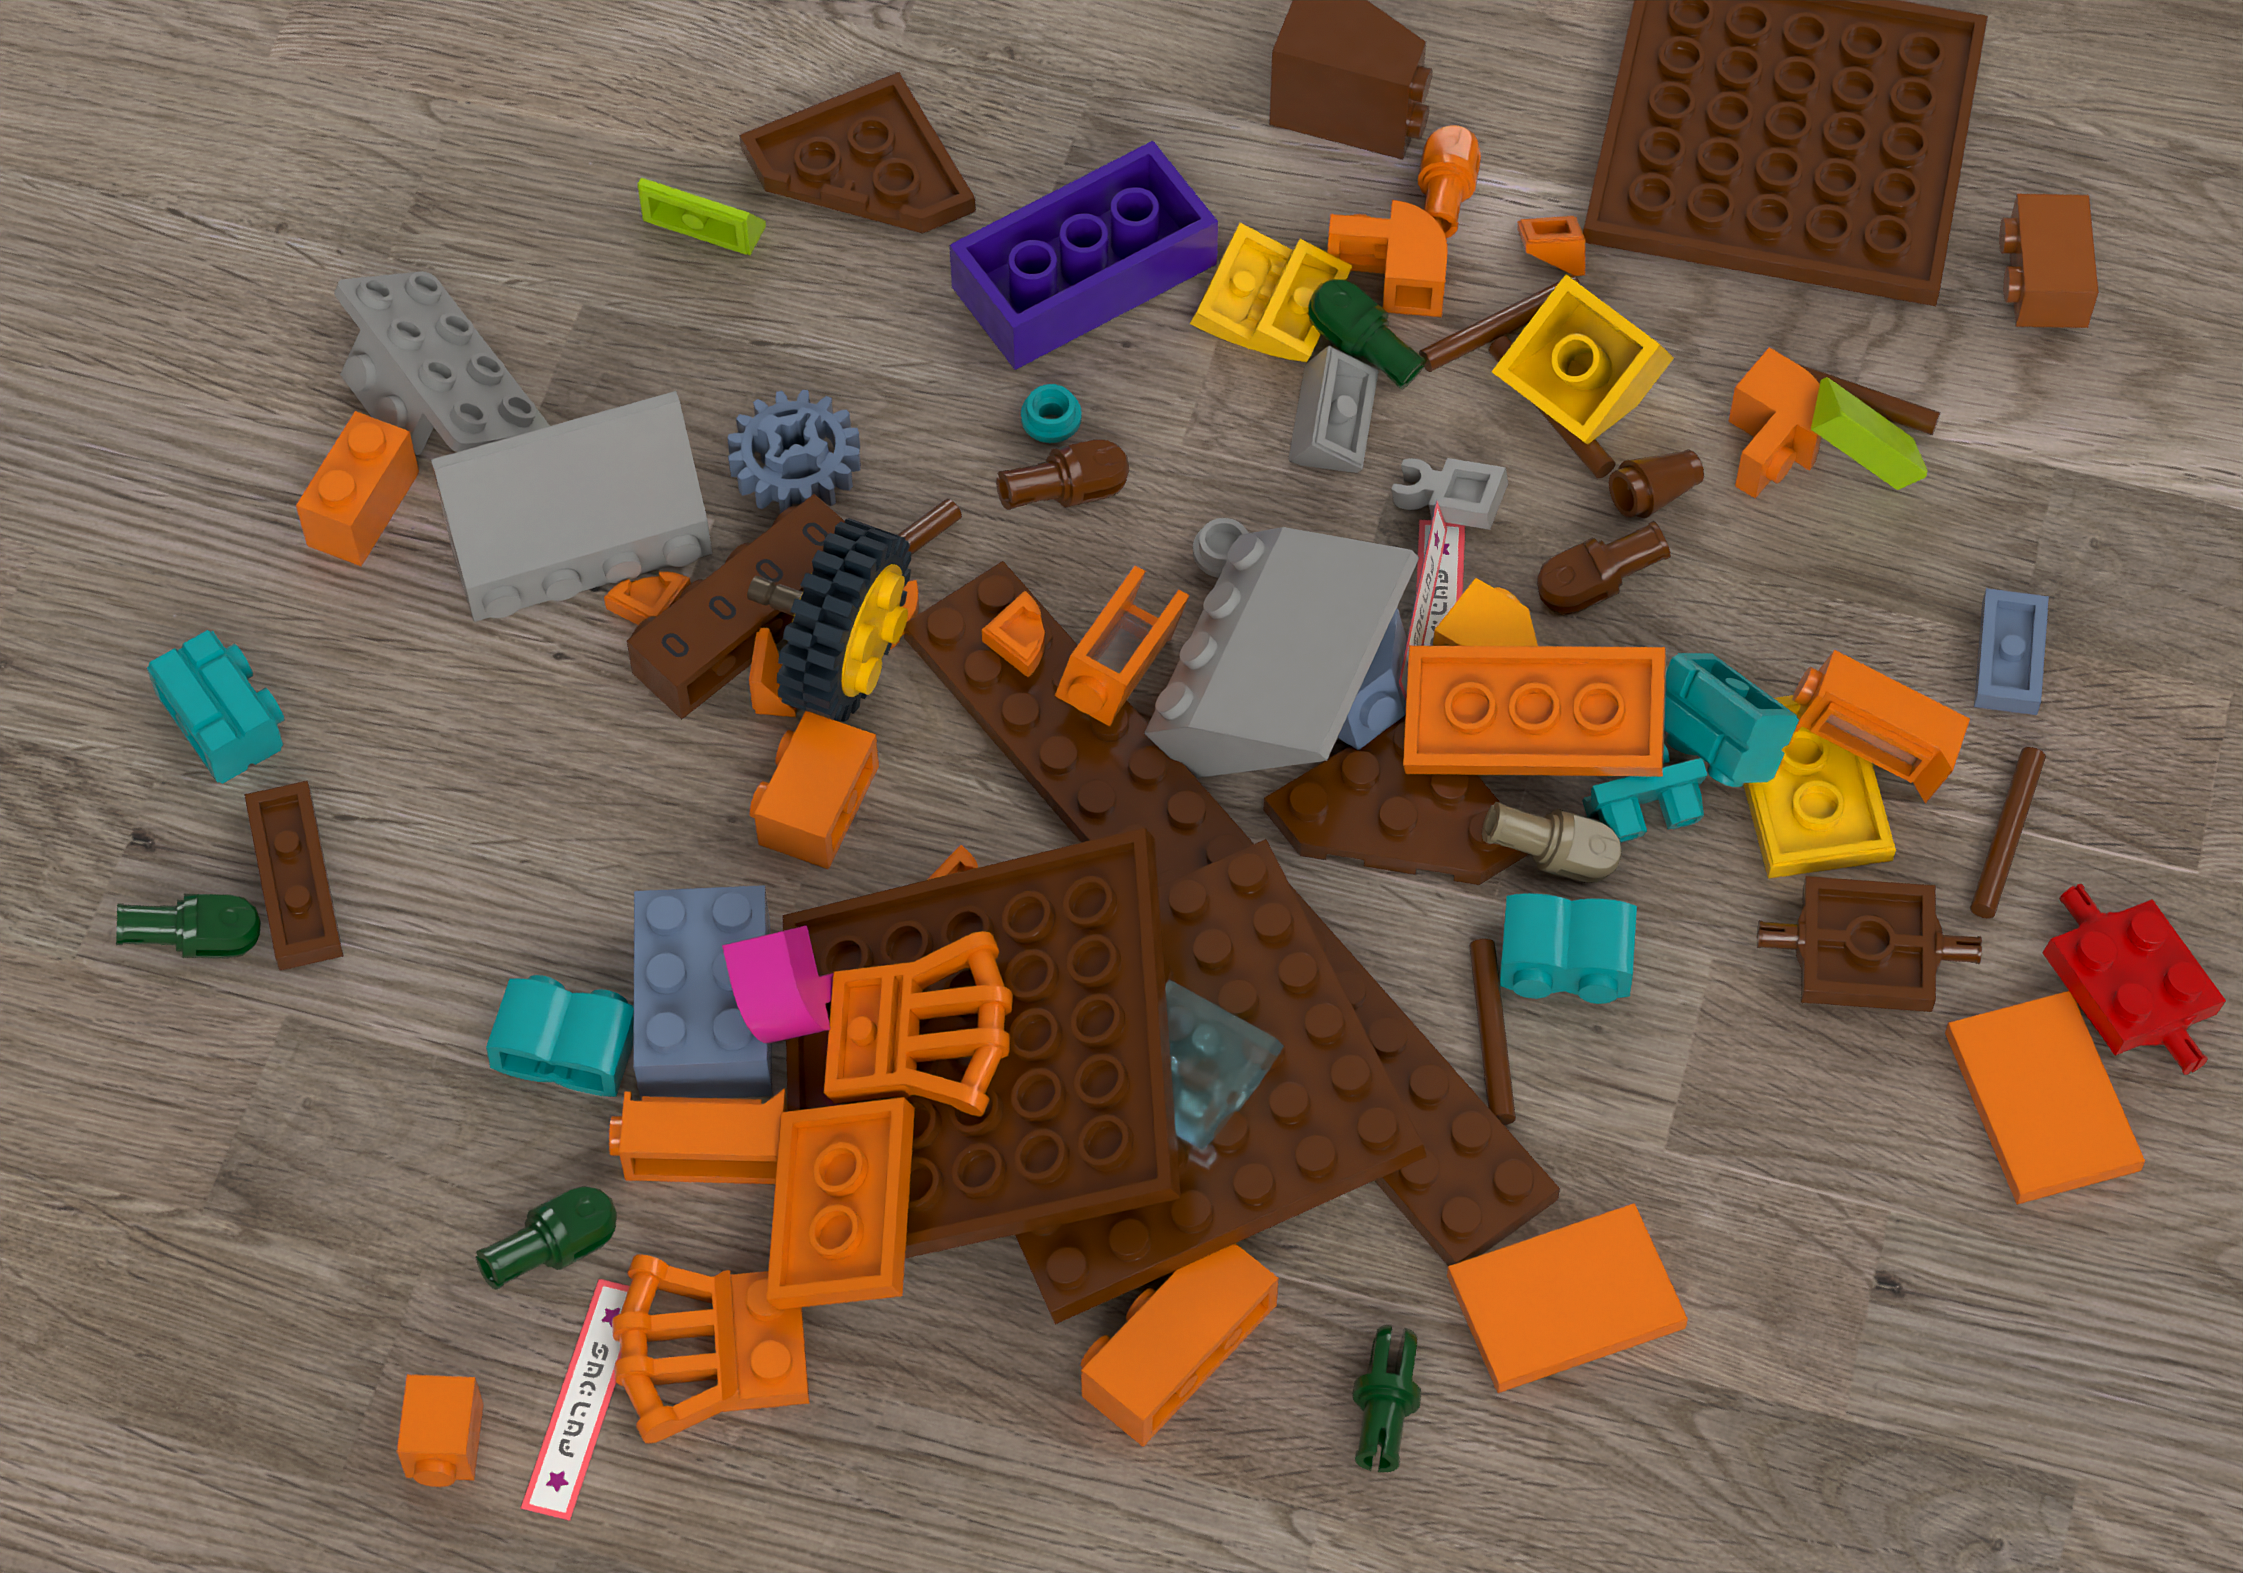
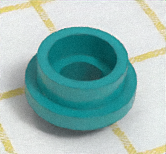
[1021,384,1082,443]

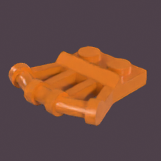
[824,931,1013,1116]
[612,1254,810,1444]

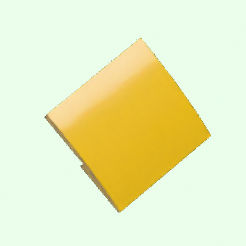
[1190,223,1352,362]

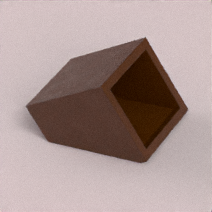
[1269,0,1433,160]

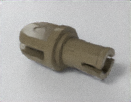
[1482,802,1622,883]

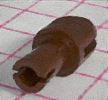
[996,439,1130,510]
[1537,521,1671,615]

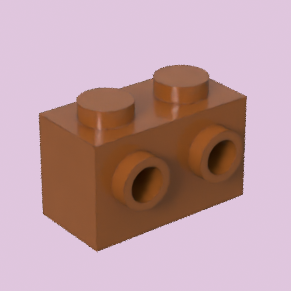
[1999,194,2099,328]

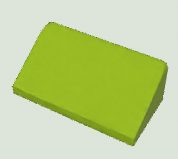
[637,177,766,255]
[1811,377,1928,490]

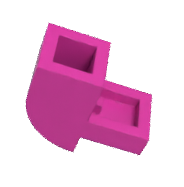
[722,926,834,1043]

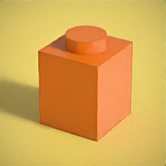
[397,1374,484,1487]

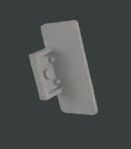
[334,271,550,455]

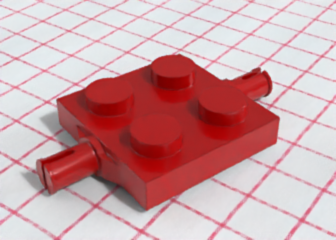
[2042,884,2226,1075]

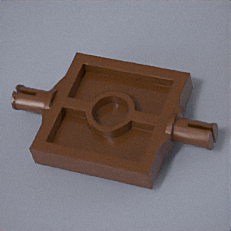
[1757,876,1982,1012]

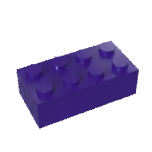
[949,140,1218,370]

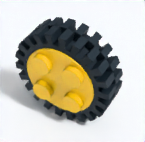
[747,518,911,722]

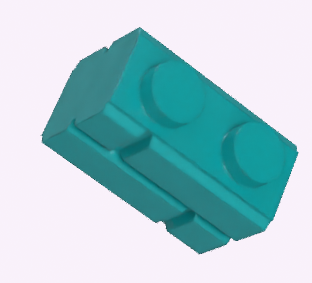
[147,630,285,784]
[1664,653,1799,787]

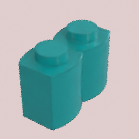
[1500,893,1637,1004]
[486,975,634,1097]

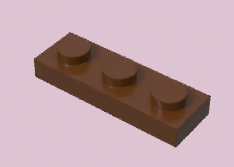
[244,780,344,971]

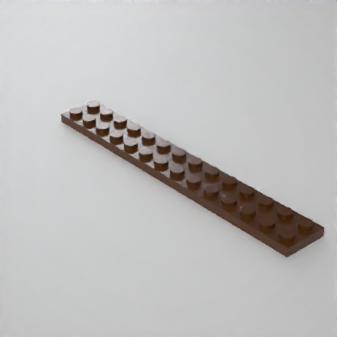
[903,561,1560,1266]

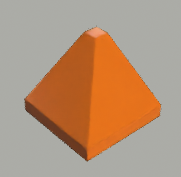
[1517,216,1585,276]
[749,628,797,717]

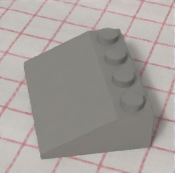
[431,391,712,622]
[1144,527,1419,778]

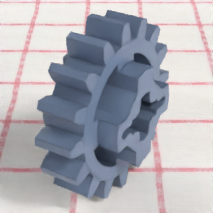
[728,390,861,514]

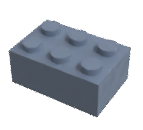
[634,885,772,1101]

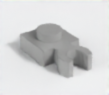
[1391,458,1508,530]

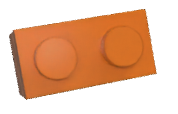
[296,411,419,567]
[750,711,879,870]

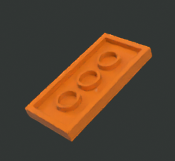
[1403,646,1666,777]

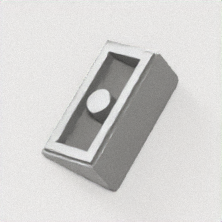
[1289,346,1379,473]

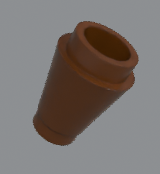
[1609,449,1704,519]

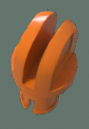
[1418,125,1481,238]

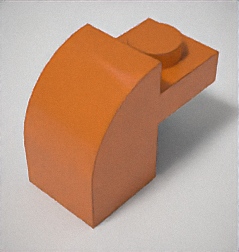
[1327,200,1448,317]
[1728,347,1822,499]

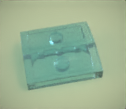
[1165,980,1284,1150]

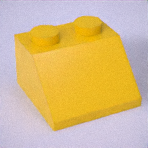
[1492,275,1674,445]

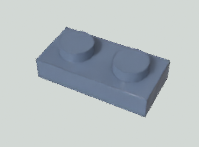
[1974,588,2049,715]

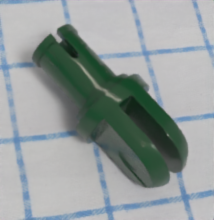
[1308,279,1427,390]
[116,893,261,959]
[476,1186,617,1290]
[1352,1325,1422,1473]

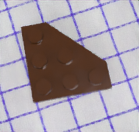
[739,72,976,234]
[1263,713,1529,885]

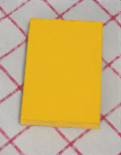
[1743,695,1896,879]

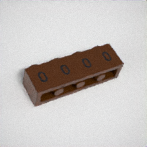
[627,494,845,720]

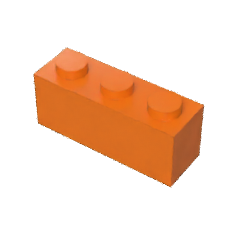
[1080,1243,1279,1447]

